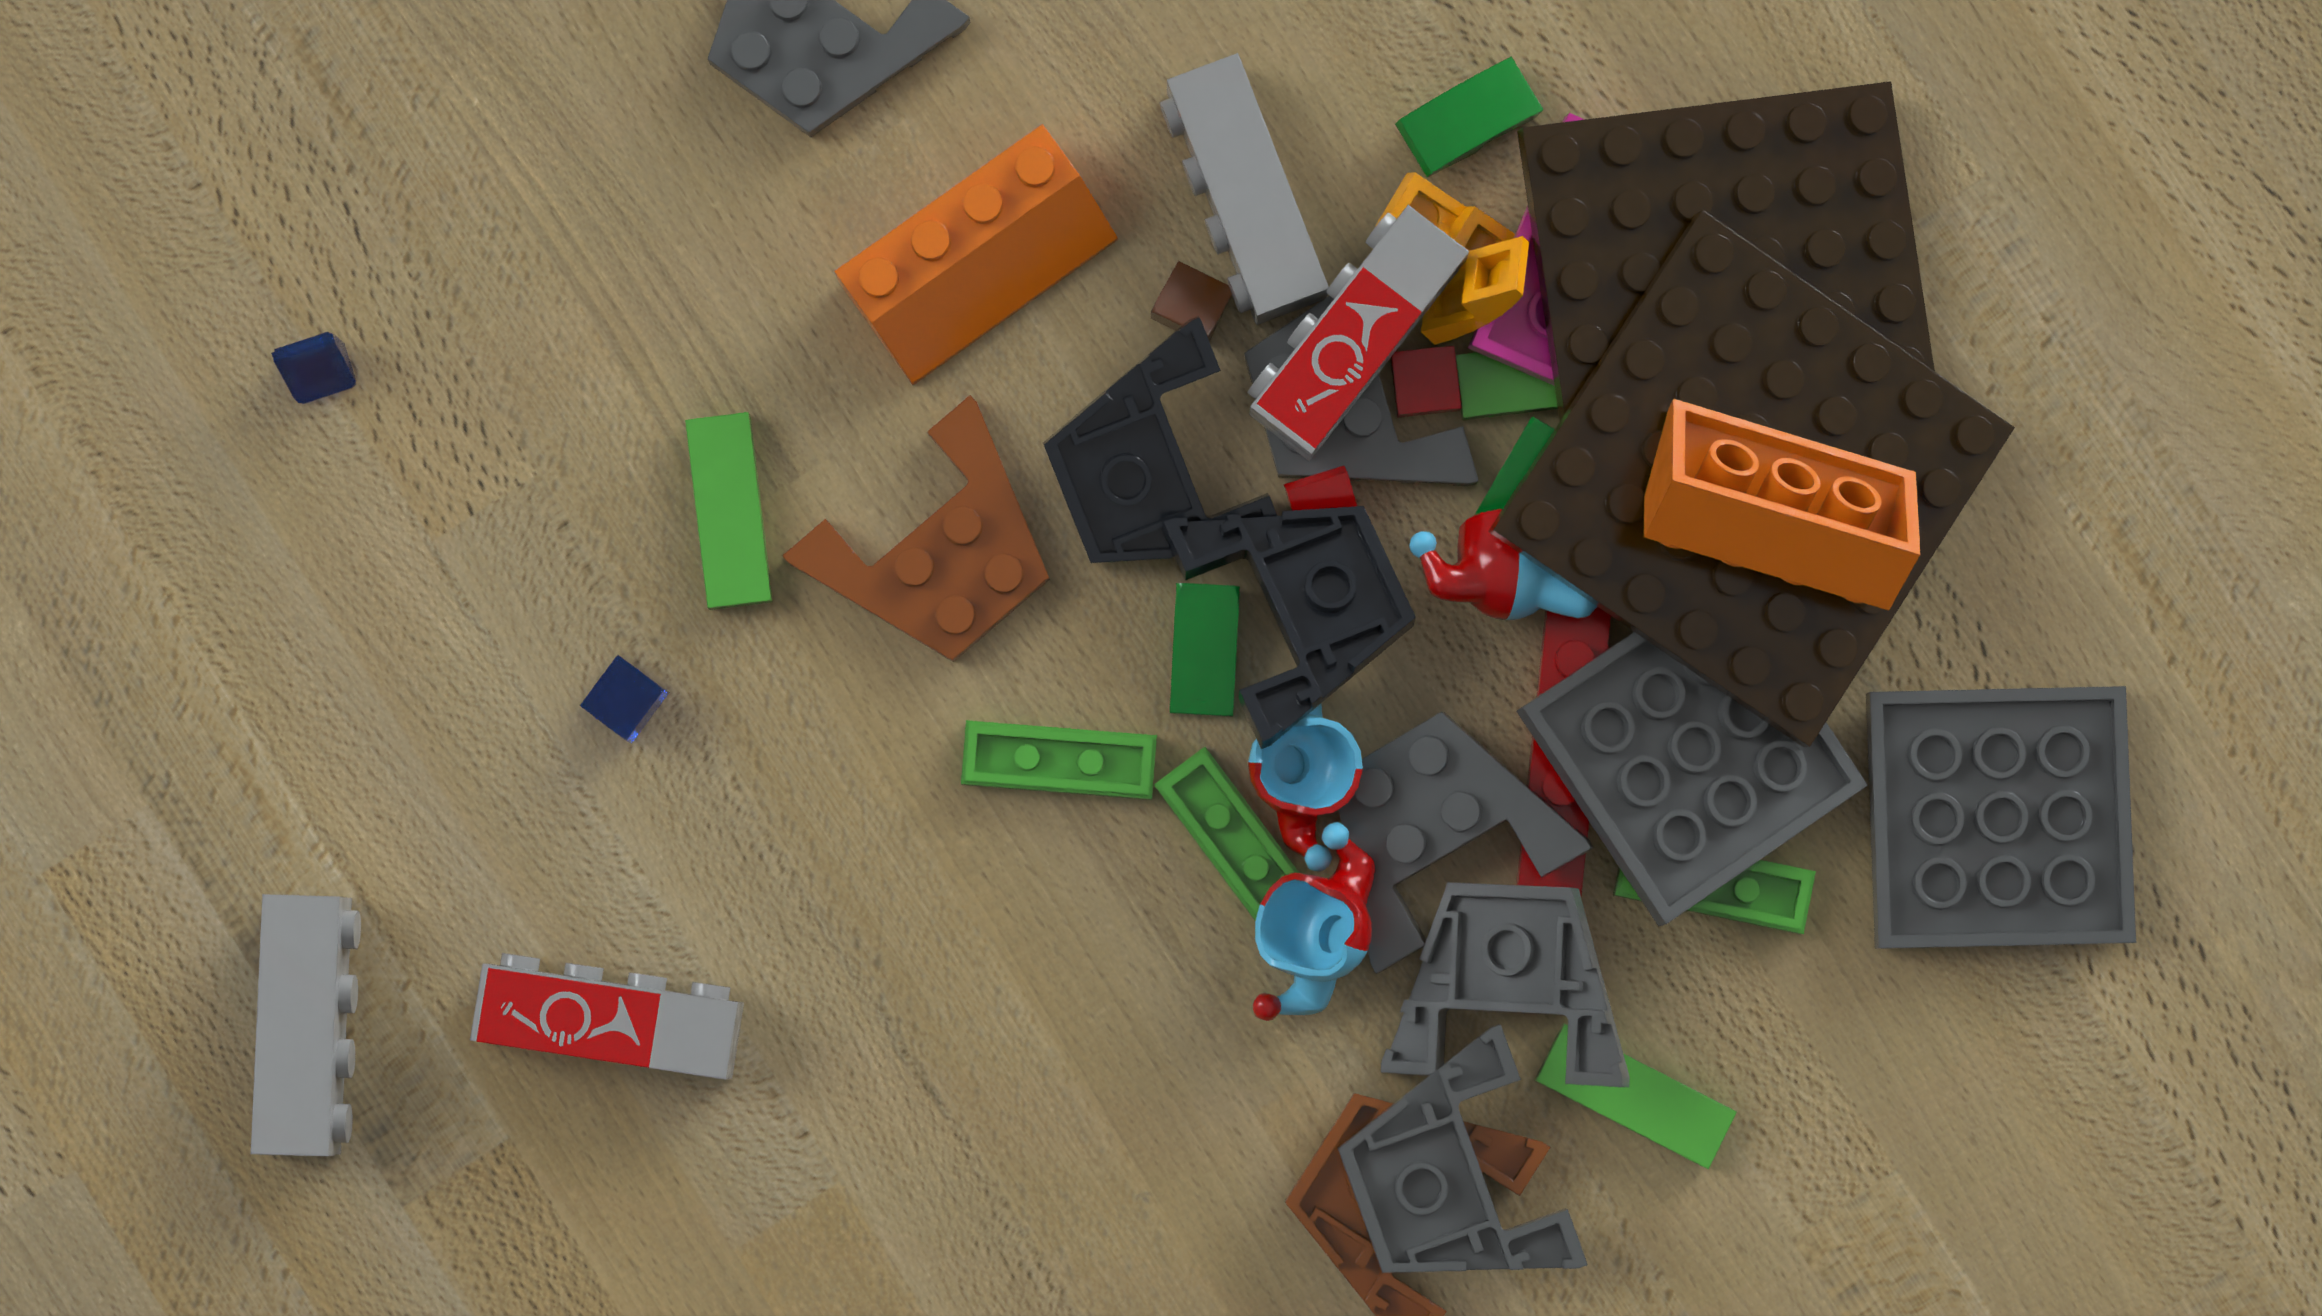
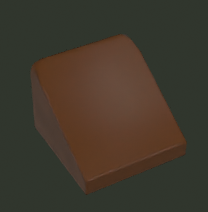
[1151,261,1232,342]

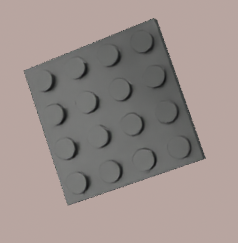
[1516,632,1868,927]
[1866,686,2136,949]

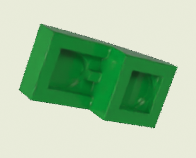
[1395,56,1544,178]

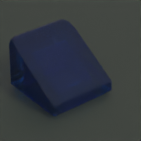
[271,332,356,404]
[580,655,670,744]

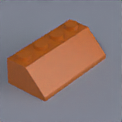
[834,124,1118,385]
[1644,399,1920,611]

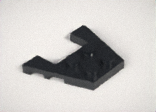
[1043,316,1277,563]
[1163,506,1416,749]

